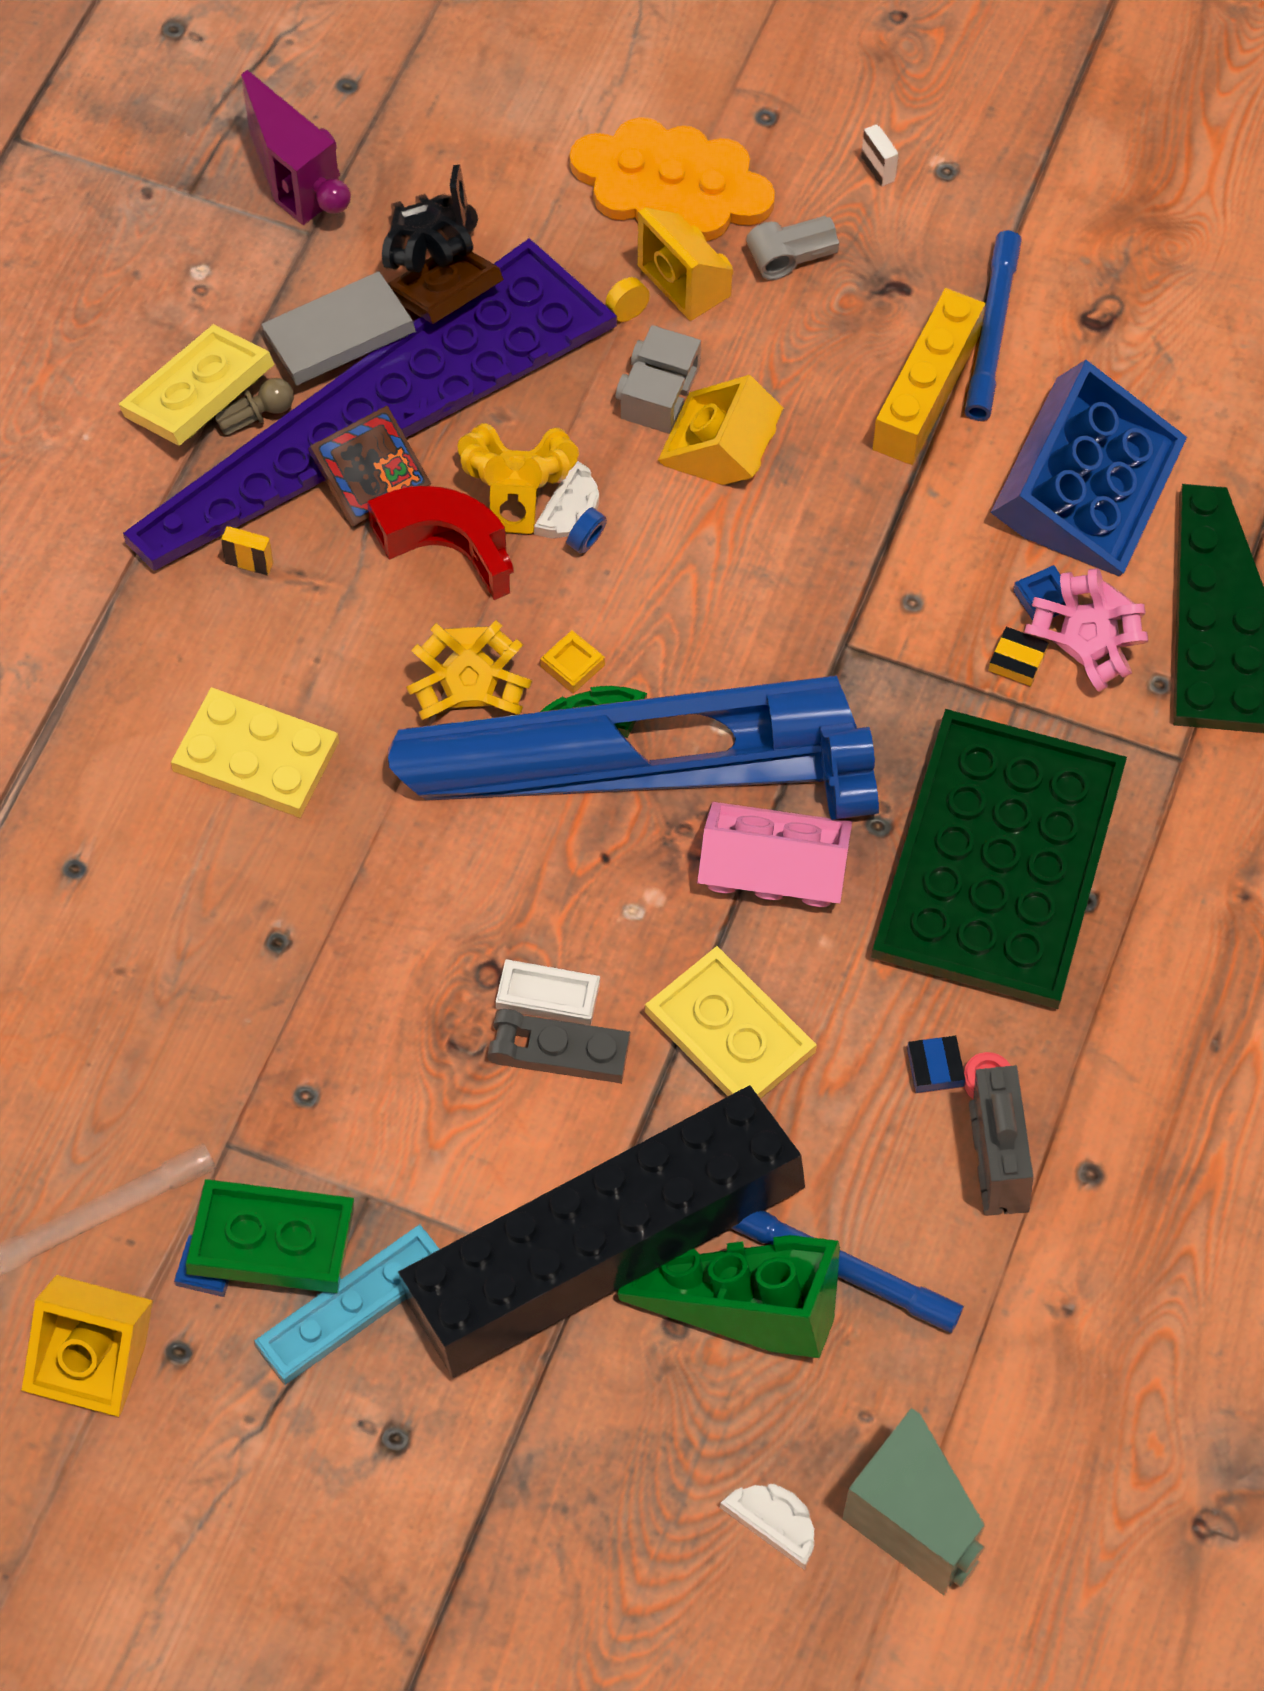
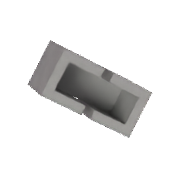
[616,325,701,434]

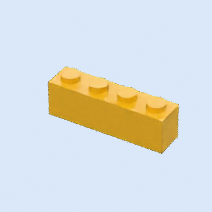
[872,288,986,466]

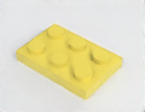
[118,324,275,446]
[171,687,339,818]
[645,946,817,1099]

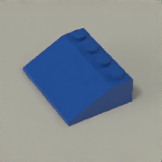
[991,360,1187,576]

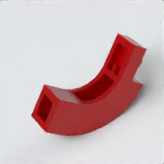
[367,486,514,600]

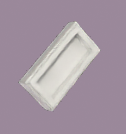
[495,959,600,1026]

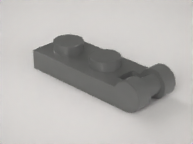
[487,1009,630,1084]

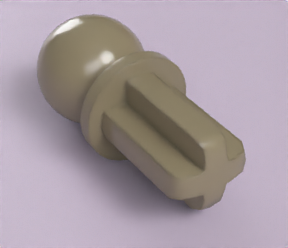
[215,378,294,435]

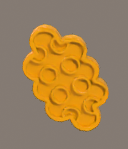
[570,117,775,241]

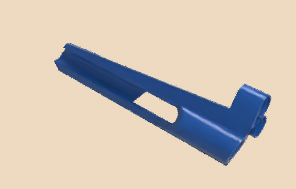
[388,675,879,820]

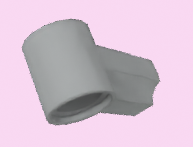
[746,215,839,280]

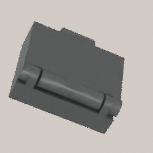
[968,1065,1033,1216]

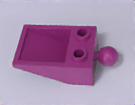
[241,70,351,226]

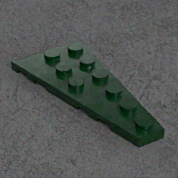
[1173,484,1264,733]

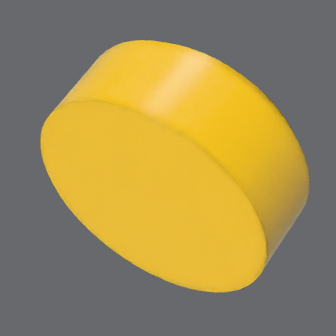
[605,277,650,322]

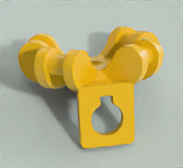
[457,423,579,534]
[406,620,533,720]

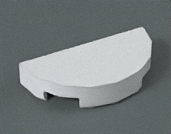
[534,461,599,539]
[720,1484,814,1570]

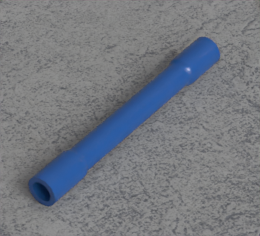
[964,230,1022,421]
[731,1211,964,1334]

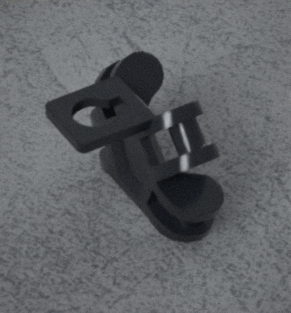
[382,164,478,273]

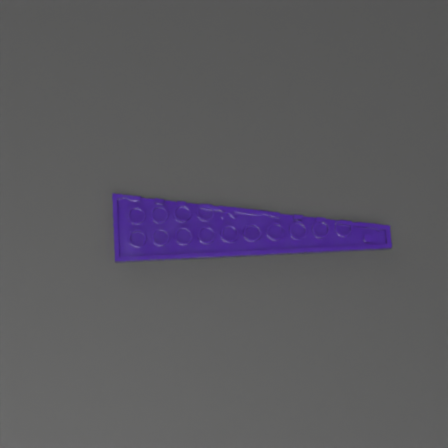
[123,238,617,571]

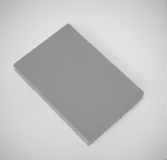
[261,271,416,385]

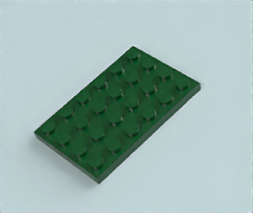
[871,709,1127,1009]

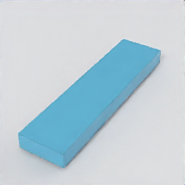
[254,1224,439,1385]

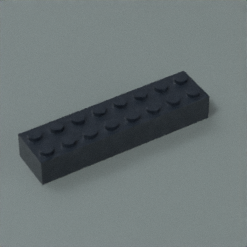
[398,1085,805,1378]

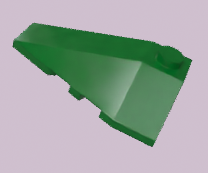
[617,1235,840,1358]

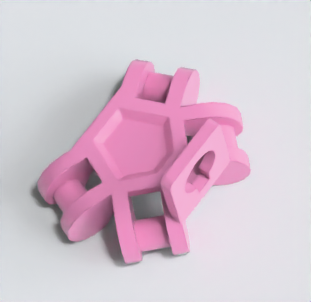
[1024,568,1148,692]

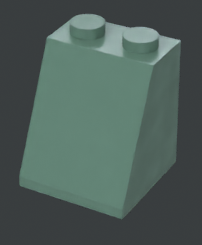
[842,1407,985,1595]

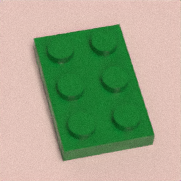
[186,1179,354,1293]

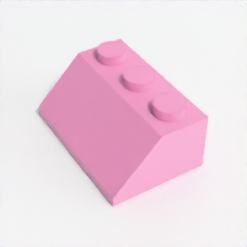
[697,802,852,907]

